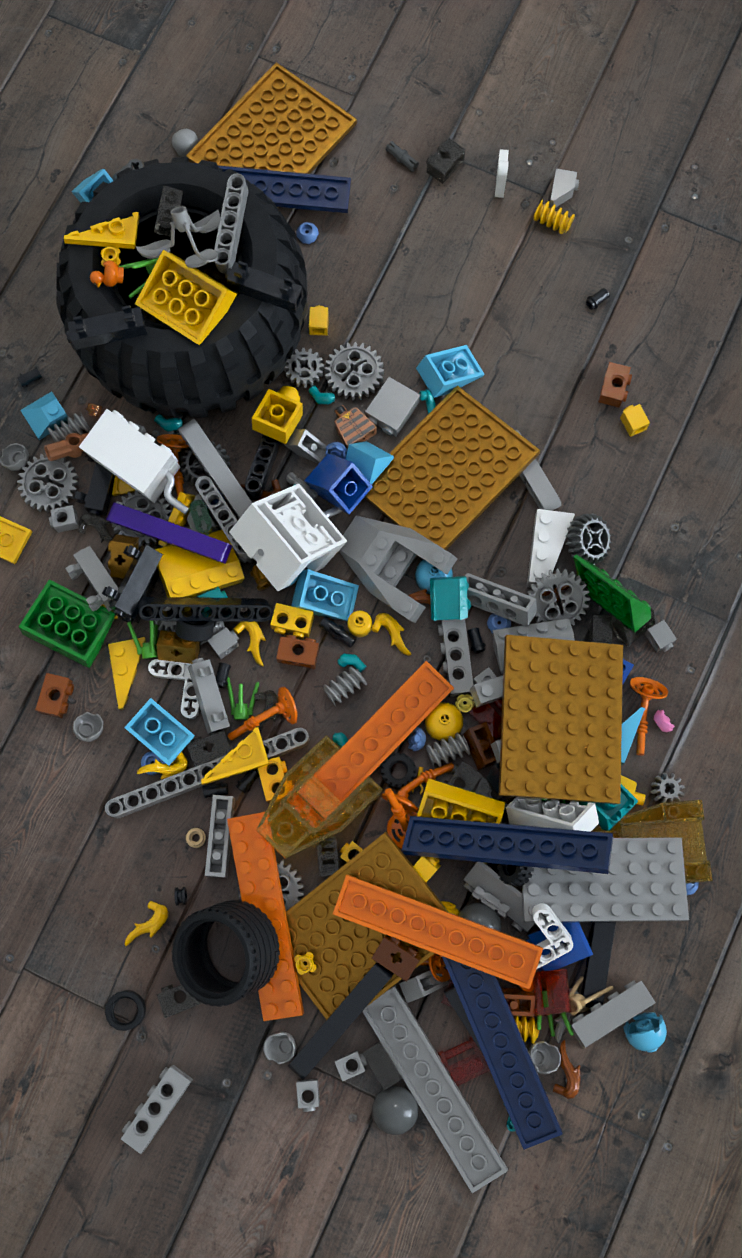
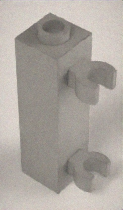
[65,546,118,612]
[188,658,230,734]

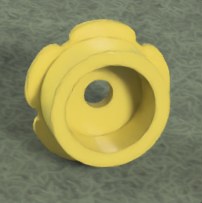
[455,694,475,712]

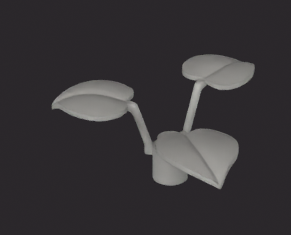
[136,206,220,268]

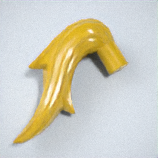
[371,613,411,656]
[233,621,266,666]
[137,752,188,779]
[125,901,169,946]

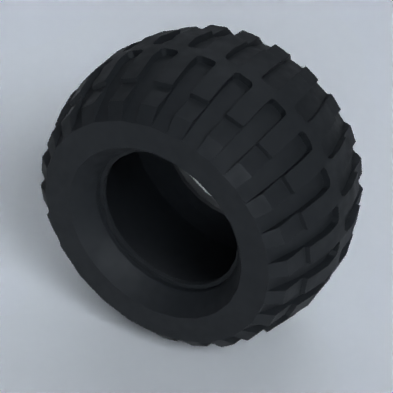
[56,157,308,419]

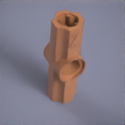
[44,432,89,461]

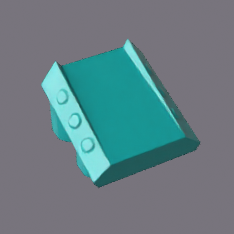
[430,576,471,621]
[580,784,638,831]

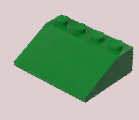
[574,554,652,632]
[19,579,116,668]

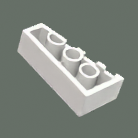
[527,509,575,588]
[506,797,599,831]

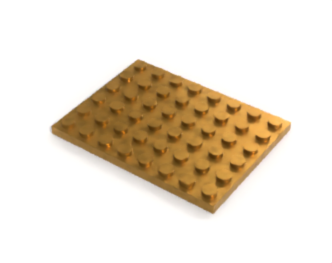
[186,62,357,208]
[364,386,540,550]
[499,635,623,804]
[286,832,448,1020]

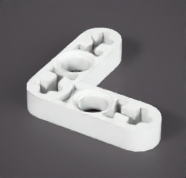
[495,149,509,198]
[148,659,200,720]
[532,903,573,969]

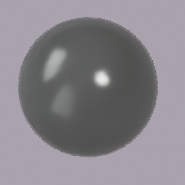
[458,903,501,932]
[372,1086,418,1135]

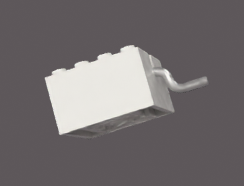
[79,409,189,514]
[229,484,347,591]

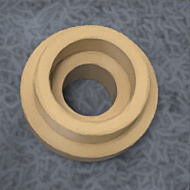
[186,828,206,848]

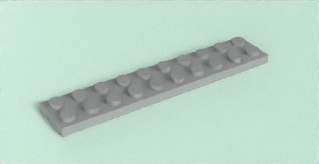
[362,985,508,1193]

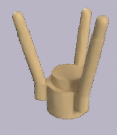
[565,976,613,1016]

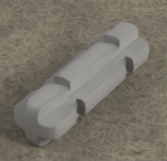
[286,472,318,500]
[472,886,510,917]

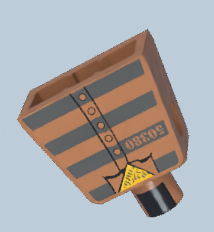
[334,405,377,450]

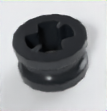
[174,887,187,906]

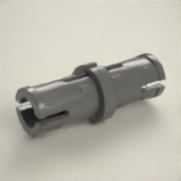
[385,141,419,172]

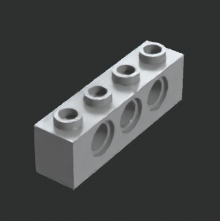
[465,573,536,627]
[438,619,473,697]
[205,795,235,878]
[121,1065,193,1154]

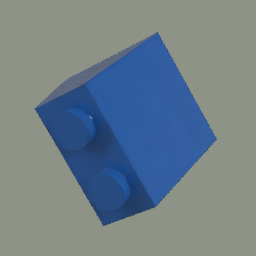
[304,453,373,515]
[526,922,593,974]

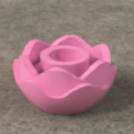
[653,710,675,732]

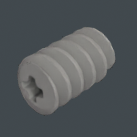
[47,412,90,442]
[323,667,367,707]
[426,733,470,767]

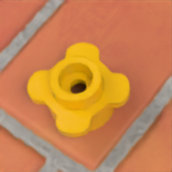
[101,247,121,267]
[294,952,317,975]

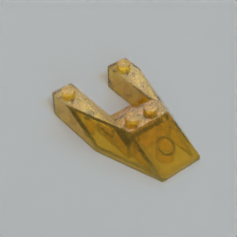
[256,735,383,859]

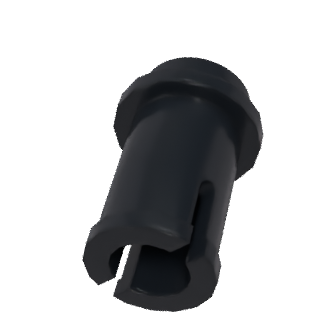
[586,288,610,310]
[17,367,42,387]
[467,628,486,654]
[216,662,231,688]
[236,769,260,794]
[203,782,229,798]

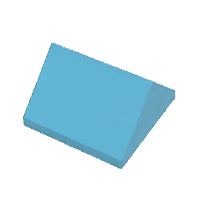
[345,441,394,485]

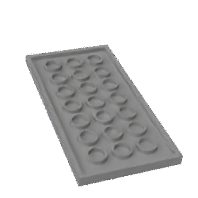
[522,838,689,922]

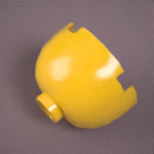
[425,702,463,742]

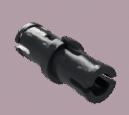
[319,617,357,648]

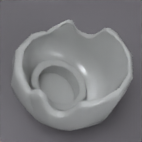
[172,128,199,157]
[0,443,29,471]
[73,712,104,742]
[263,1031,297,1064]
[528,1041,561,1074]

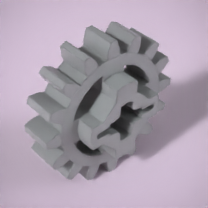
[284,348,324,388]

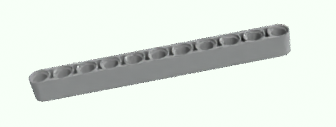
[105,728,310,818]

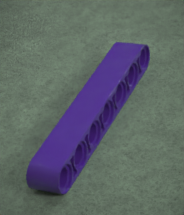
[106,502,233,564]

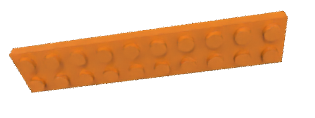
[289,661,454,830]
[227,811,304,1021]
[333,874,543,989]

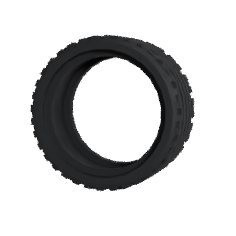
[172,900,280,1007]

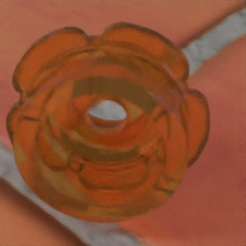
[85,403,103,417]

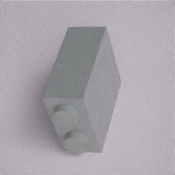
[365,377,420,437]

